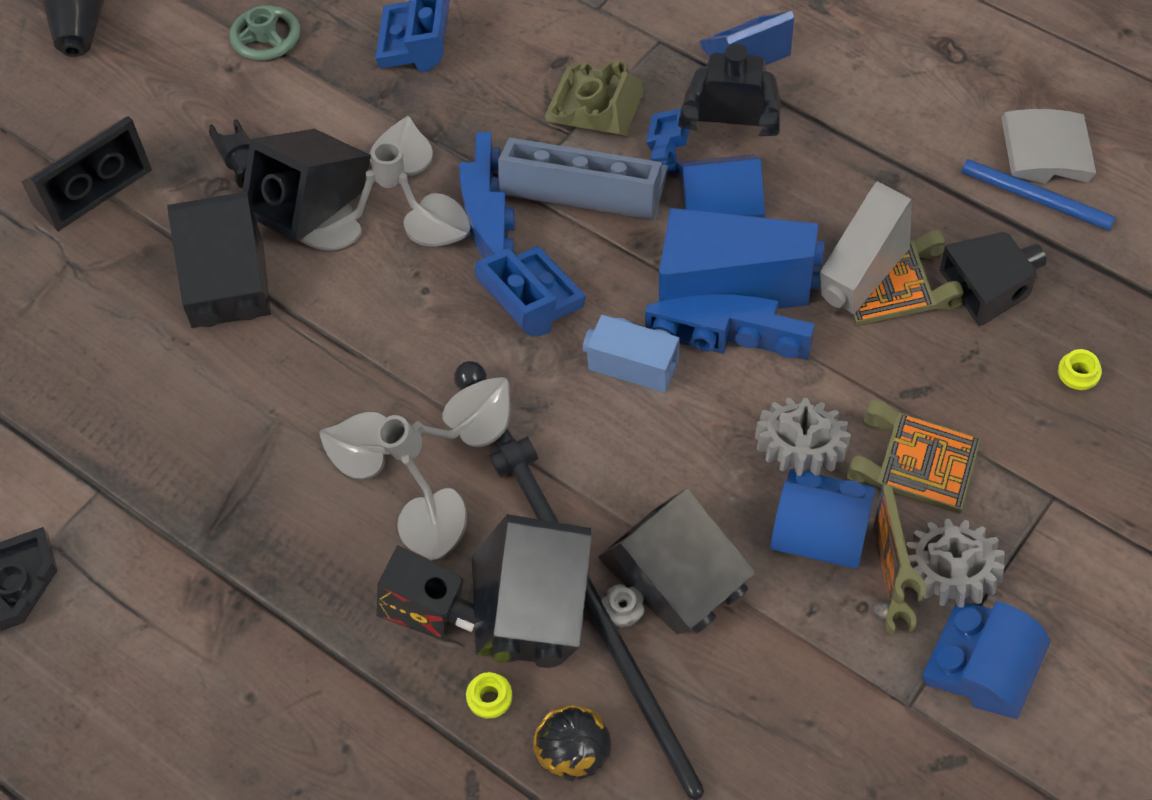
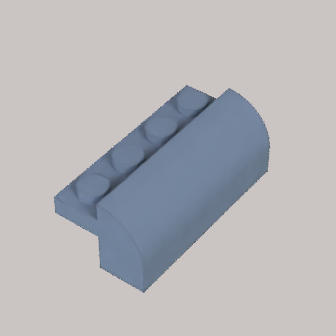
[498,137,668,220]

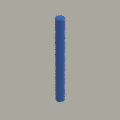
[961,159,1116,231]

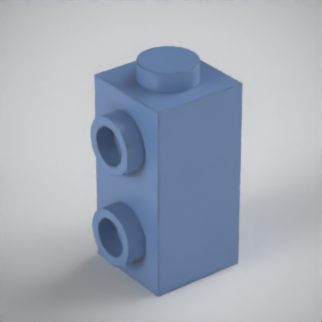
[583,315,680,393]

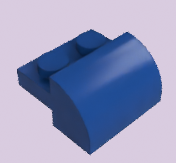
[375,0,450,72]
[474,246,586,336]
[770,469,876,569]
[922,601,1051,719]

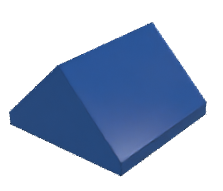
[700,11,794,65]
[678,154,765,218]

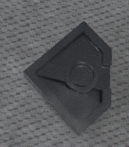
[0,527,58,631]

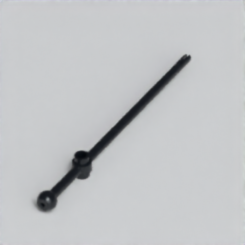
[454,361,704,800]

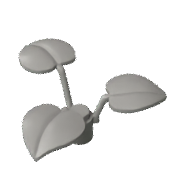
[299,116,471,251]
[319,377,511,562]

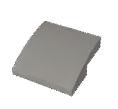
[1001,109,1096,184]

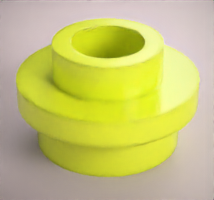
[1058,349,1102,390]
[466,672,513,719]

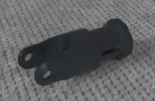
[209,119,250,189]

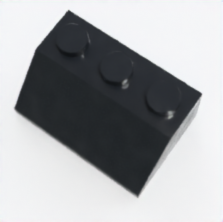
[22,116,152,232]

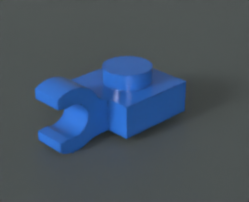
[646,108,690,174]

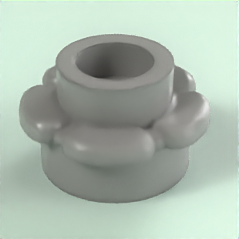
[601,584,645,628]

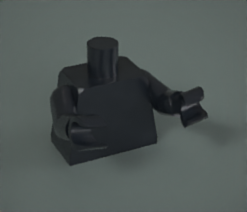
[678,44,781,137]

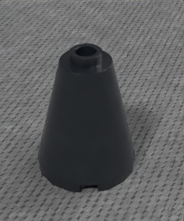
[42,0,104,57]

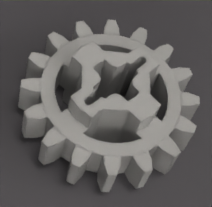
[755,398,851,476]
[906,519,1005,608]

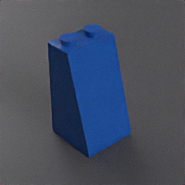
[659,208,825,309]

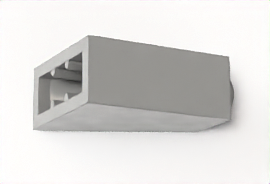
[820,181,912,314]

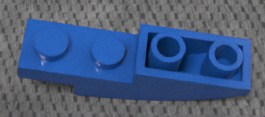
[459,132,515,259]
[645,294,815,360]

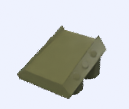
[545,61,645,137]

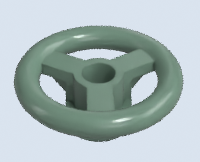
[229,5,300,61]

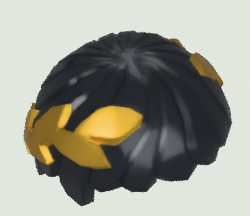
[533,705,612,781]

